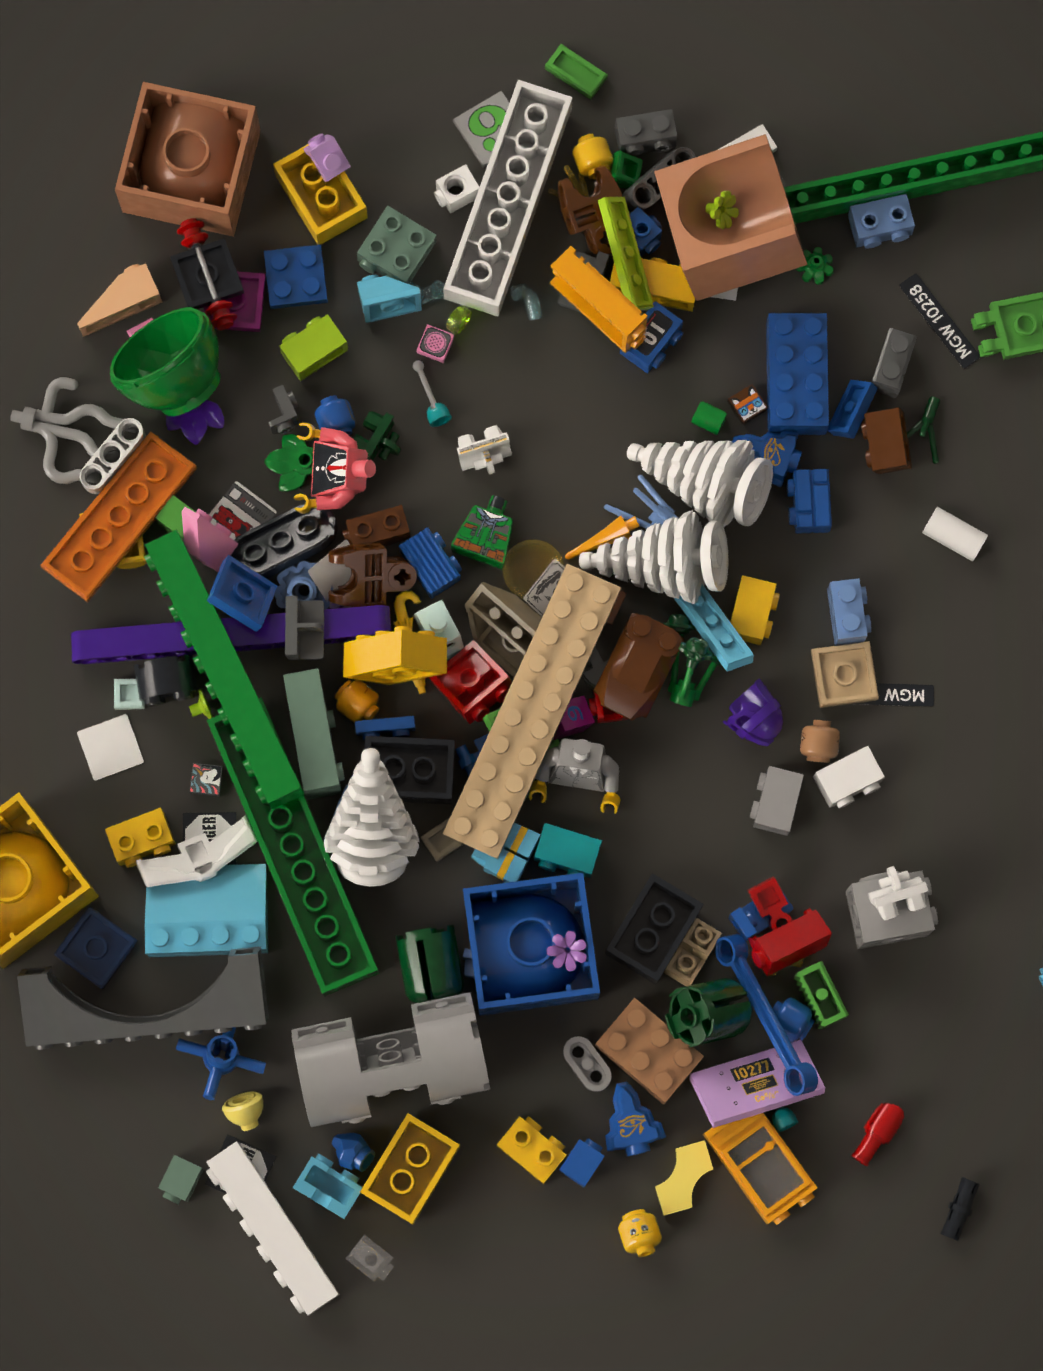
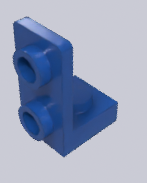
[728,891,793,941]

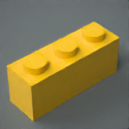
[610,258,695,312]

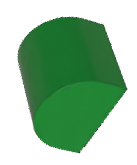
[610,151,643,189]
[691,401,727,435]

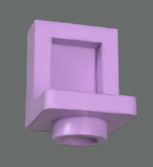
[303,133,351,182]

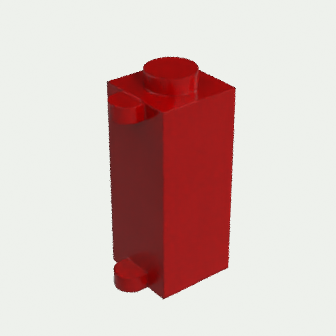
[749,908,832,976]

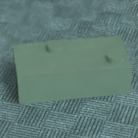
[283,668,345,800]

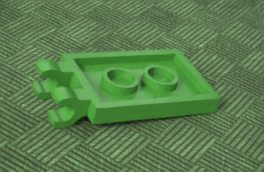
[971,292,1043,360]

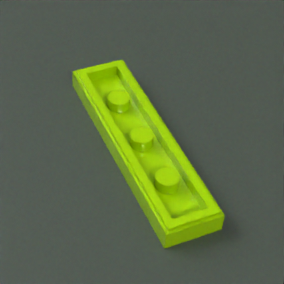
[598,197,654,310]

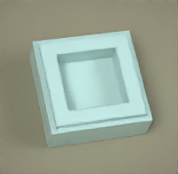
[114,679,145,710]

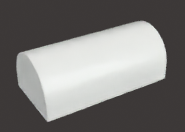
[922,506,988,562]

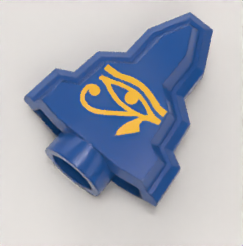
[732,431,802,487]
[605,1081,666,1157]

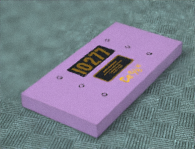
[690,1040,825,1128]

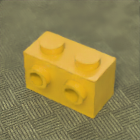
[105,807,176,868]
[497,1116,567,1185]

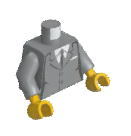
[529,738,620,814]

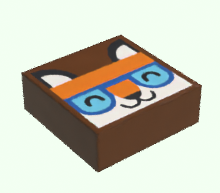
[727,384,768,425]

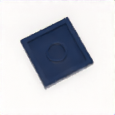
[54,906,138,990]

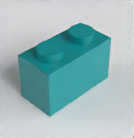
[534,823,602,878]

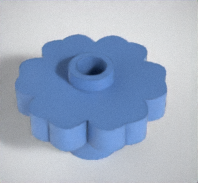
[274,560,333,610]

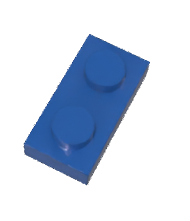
[827,379,878,439]
[355,716,416,740]

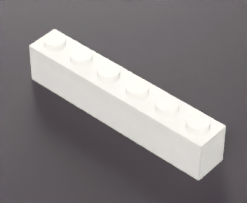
[206,1141,340,1316]

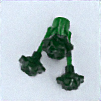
[662,614,721,707]

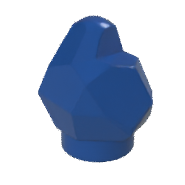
[331,1133,375,1172]

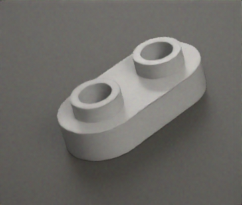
[563,1036,611,1092]

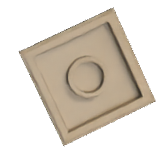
[811,641,879,708]

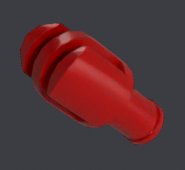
[851,1103,905,1167]

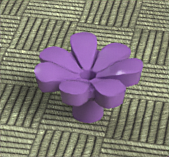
[547,931,587,971]

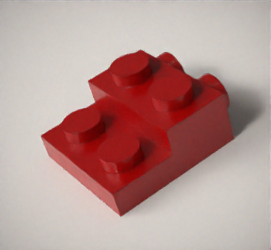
[429,640,512,724]

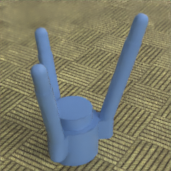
[604,475,679,529]

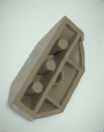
[465,582,542,678]

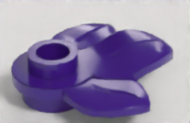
[166,400,224,445]

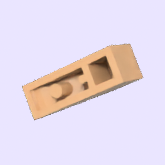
[77,263,162,337]

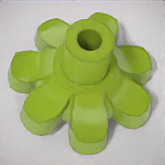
[706,191,739,229]

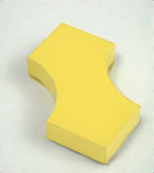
[655,1140,713,1216]

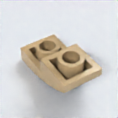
[664,918,722,986]

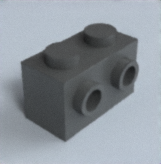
[615,109,677,156]

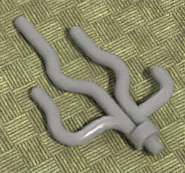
[10,377,139,484]

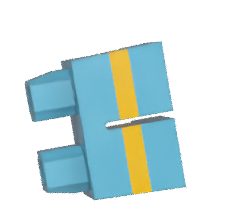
[471,823,541,883]

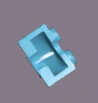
[293,1153,363,1219]

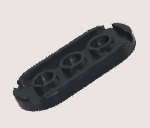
[231,504,338,579]

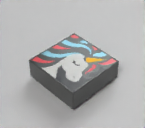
[189,763,223,797]

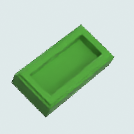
[545,44,608,100]

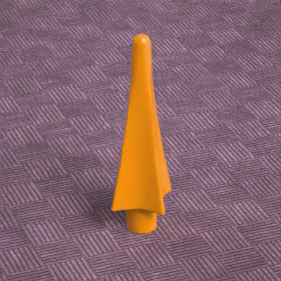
[565,516,640,560]

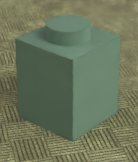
[158,1155,204,1205]

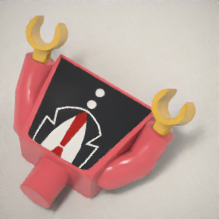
[294,423,376,514]

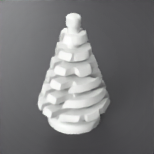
[627,440,773,527]
[579,510,728,604]
[324,748,420,887]

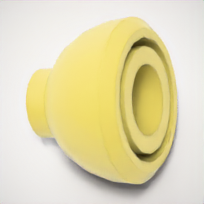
[222,1091,263,1131]

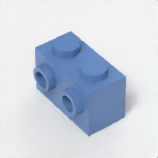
[848,194,915,249]
[827,578,871,646]

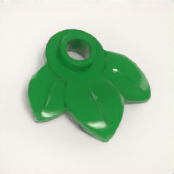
[265,434,314,492]

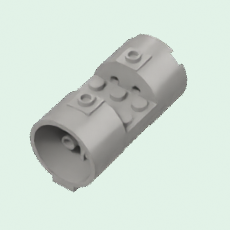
[291,992,490,1127]

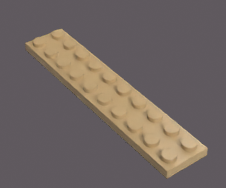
[443,564,621,859]

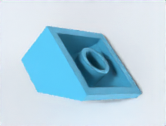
[357,275,422,323]

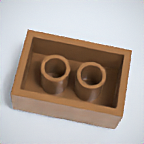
[595,998,704,1105]

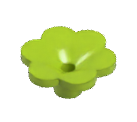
[189,688,213,719]

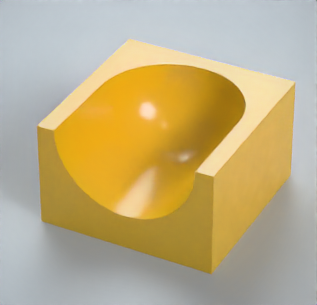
[0,792,99,969]

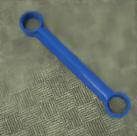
[715,934,818,1096]

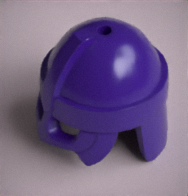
[722,678,783,747]

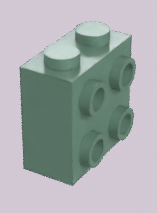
[357,205,437,284]

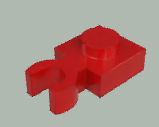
[747,876,793,931]

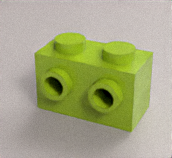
[279,314,348,381]

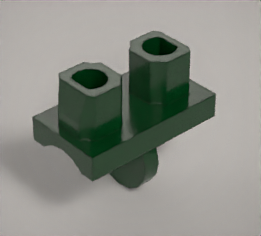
[353,411,401,461]

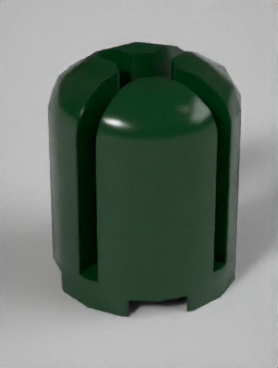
[395,925,464,1003]
[665,978,753,1047]

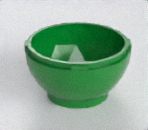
[110,307,221,416]

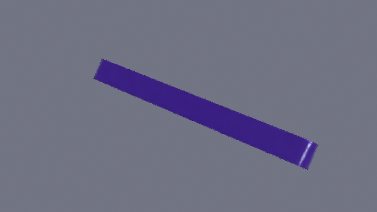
[71,605,391,664]

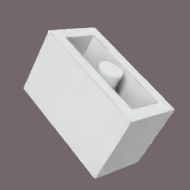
[813,746,885,809]

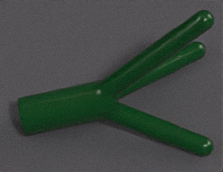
[907,396,940,464]

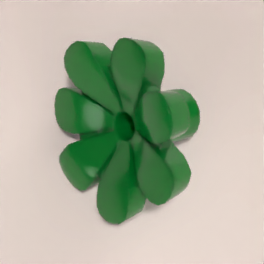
[796,247,834,285]

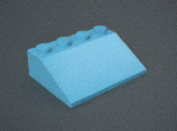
[145,864,268,957]

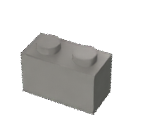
[749,766,804,836]

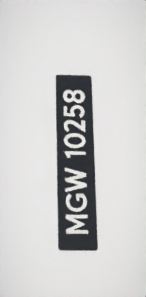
[899,274,980,369]
[853,683,934,706]

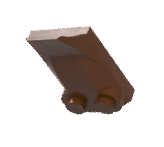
[593,613,685,721]

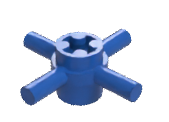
[176,1027,266,1100]

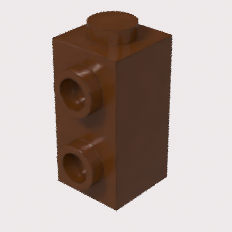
[342,505,411,546]

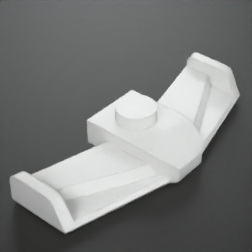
[136,815,258,887]

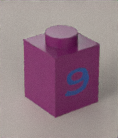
[553,695,595,740]

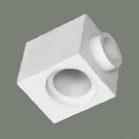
[434,164,480,214]

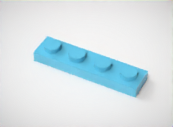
[674,584,754,672]

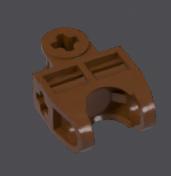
[558,165,622,255]
[328,543,417,607]

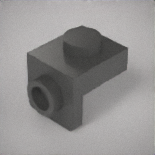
[268,385,299,434]

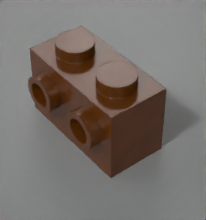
[861,407,912,474]

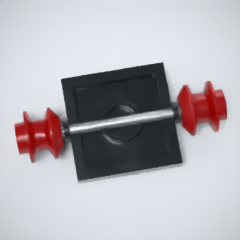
[170,218,244,330]

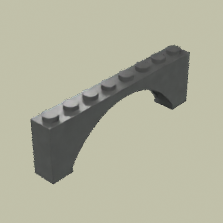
[17,947,269,1050]

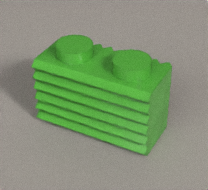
[793,961,849,1030]

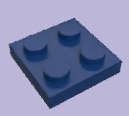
[264,244,328,309]
[207,555,277,632]

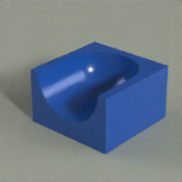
[463,873,600,1016]

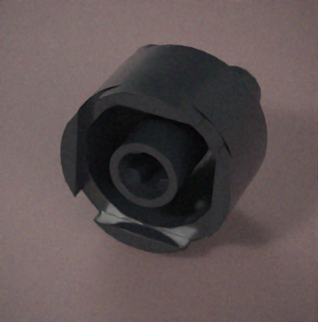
[133,655,198,706]

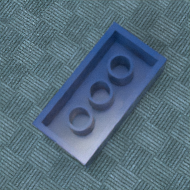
[766,313,829,435]

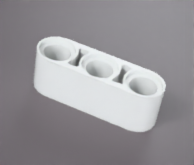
[80,418,146,494]

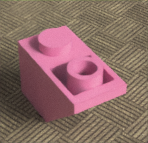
[182,507,238,572]

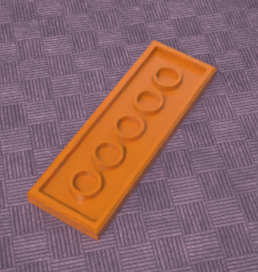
[40,431,197,602]

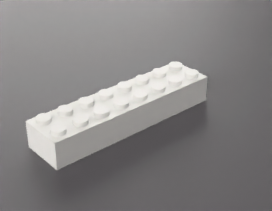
[443,80,572,317]

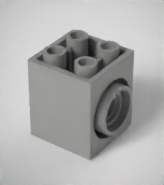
[846,870,938,949]

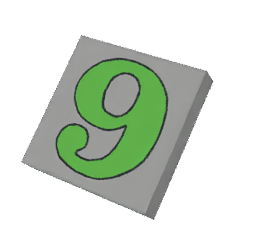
[453,91,509,168]

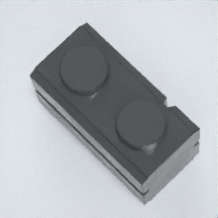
[872,328,917,398]

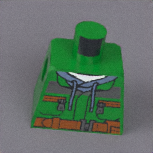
[451,495,513,570]

